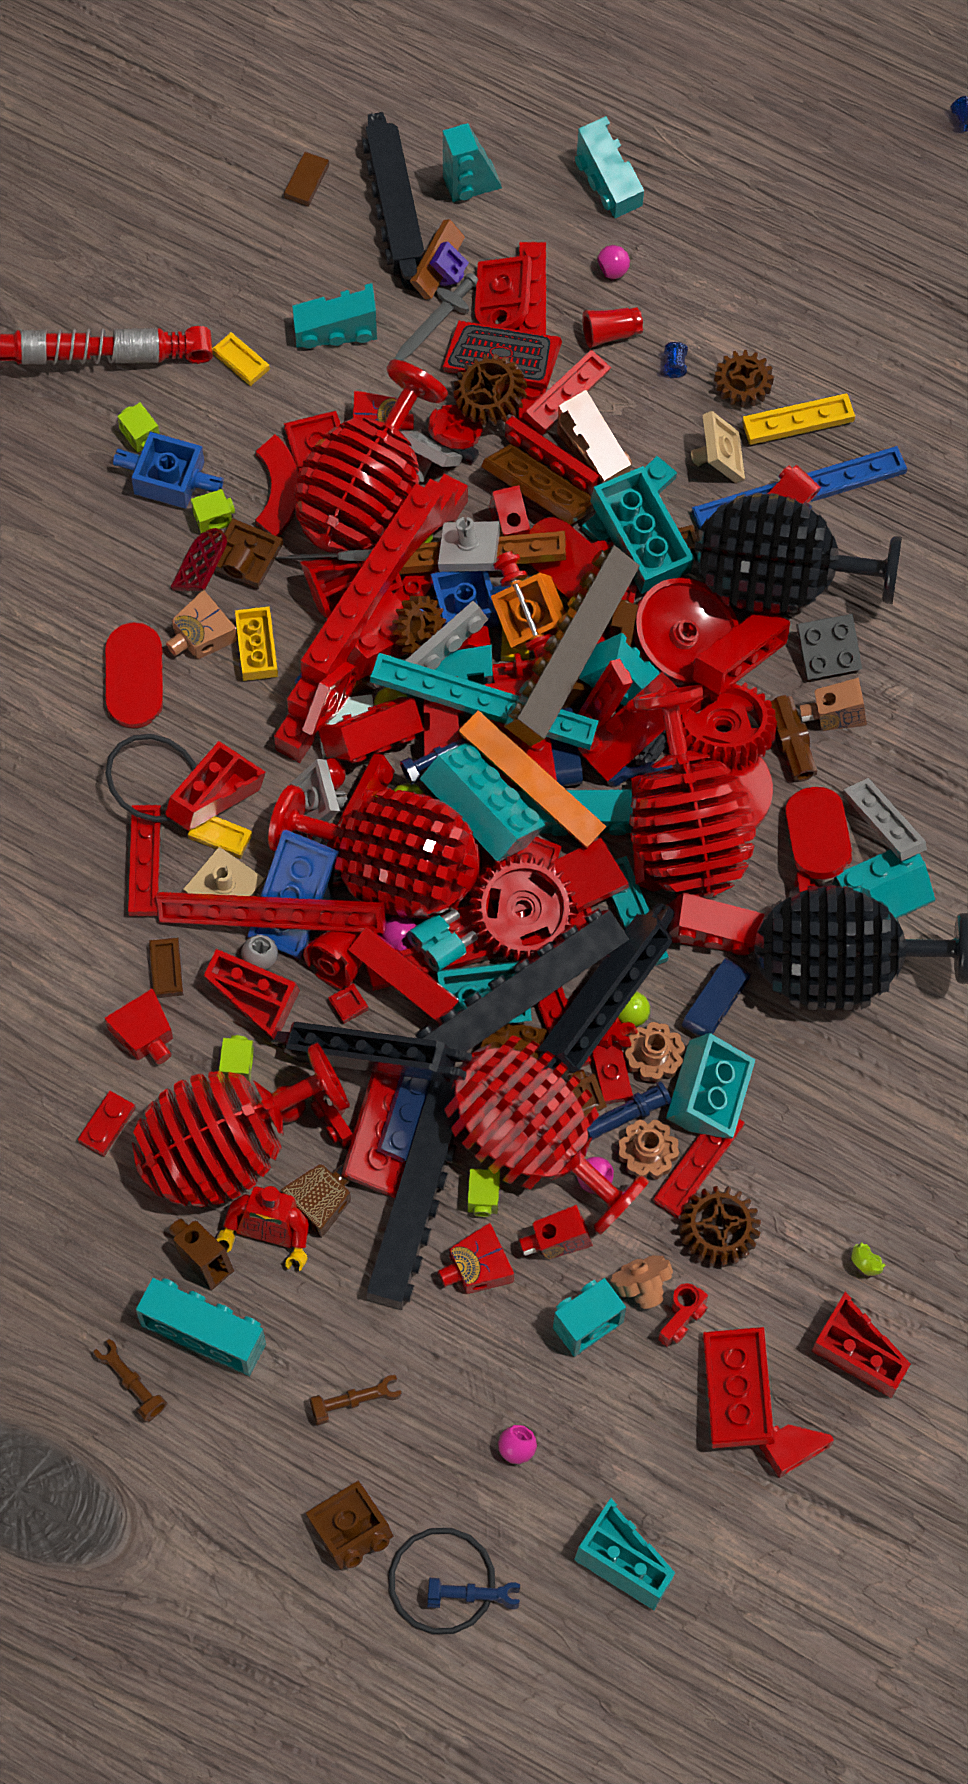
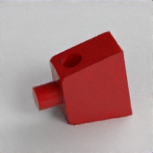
[105,989,173,1064]

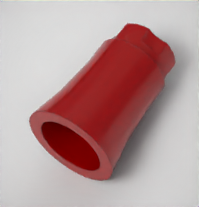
[582,307,643,348]

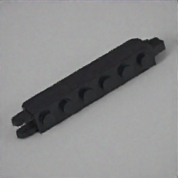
[362,112,424,289]
[537,903,675,1078]
[270,1021,472,1083]

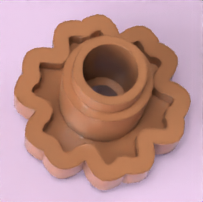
[625,1022,685,1083]
[618,1120,679,1179]
[611,1255,673,1309]

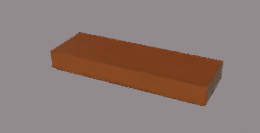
[410,219,465,299]

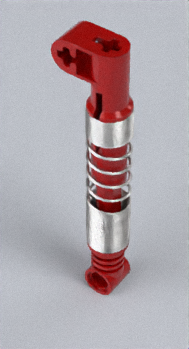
[0,326,213,365]

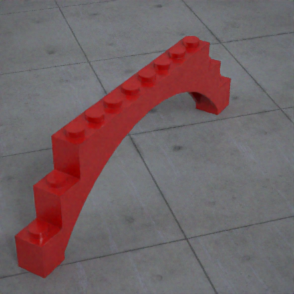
[274,474,468,763]

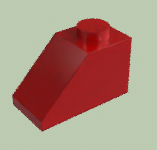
[759,1424,834,1478]

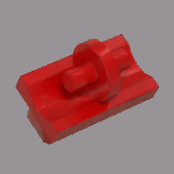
[492,653,534,683]

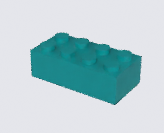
[590,466,695,594]
[420,743,545,861]
[136,1278,266,1377]

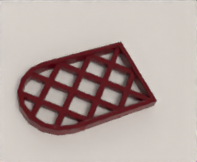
[170,528,227,591]

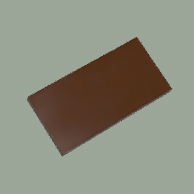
[481,444,595,525]

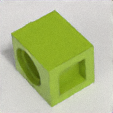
[117,402,160,453]
[191,489,235,533]
[219,1035,254,1082]
[468,1169,500,1217]

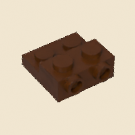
[604,600,638,647]
[305,1480,394,1570]

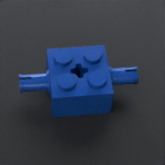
[113,432,224,509]
[420,571,511,629]

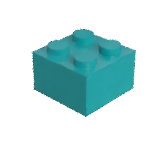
[553,1278,626,1357]

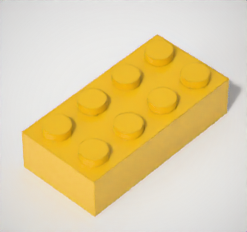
[235,606,278,681]

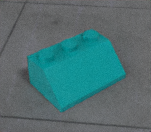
[832,850,936,919]
[436,961,532,1023]
[666,1033,756,1139]

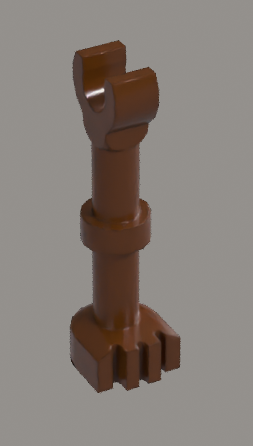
[94,1339,167,1422]
[309,1375,402,1425]

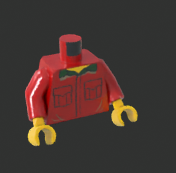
[216,1186,309,1271]

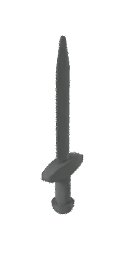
[394,273,478,361]
[275,547,374,561]

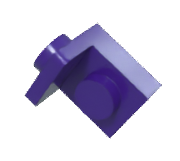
[429,241,469,286]

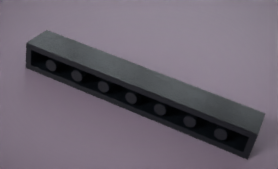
[414,908,629,1052]
[367,1079,462,1310]

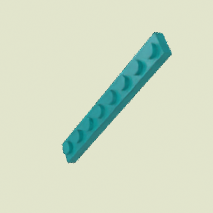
[370,653,599,750]

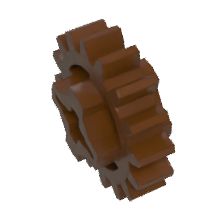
[714,350,774,408]
[392,596,446,656]

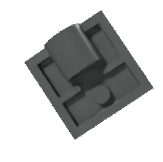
[796,614,862,680]

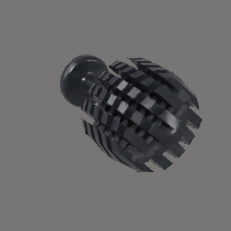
[695,493,902,614]
[754,885,968,1010]

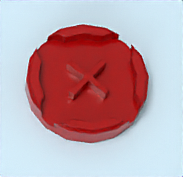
[428,405,483,449]

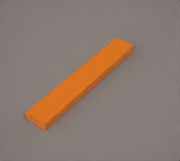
[458,710,607,849]

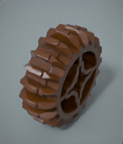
[453,353,527,427]
[679,1185,761,1267]

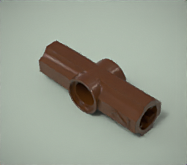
[771,695,818,782]

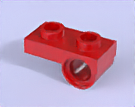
[310,1091,353,1149]
[658,1283,708,1348]

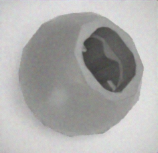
[241,934,278,970]

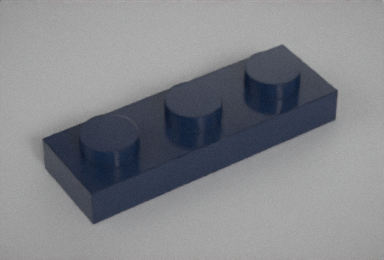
[376,1076,431,1162]

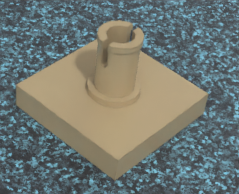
[691,411,745,483]
[183,847,265,896]

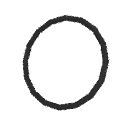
[105,734,197,822]
[389,1528,495,1634]

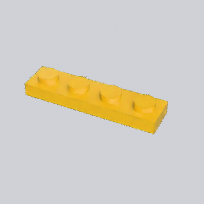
[742,393,855,445]

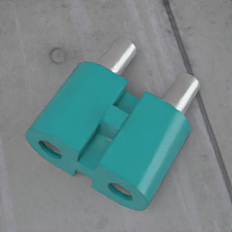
[407,909,478,972]

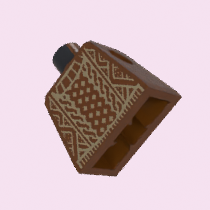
[281,1163,351,1238]

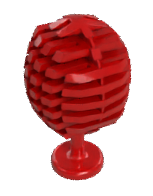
[294,359,448,554]
[629,685,756,898]
[268,784,480,920]
[444,1035,650,1235]
[132,1042,350,1207]

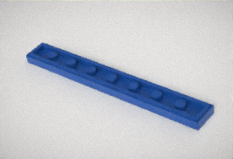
[691,446,907,530]

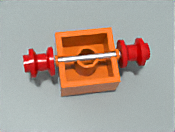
[491,551,566,665]

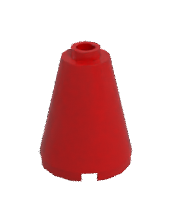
[303,931,378,989]

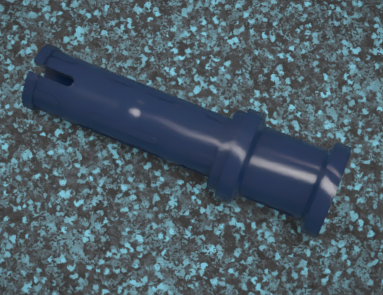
[587,1081,671,1141]

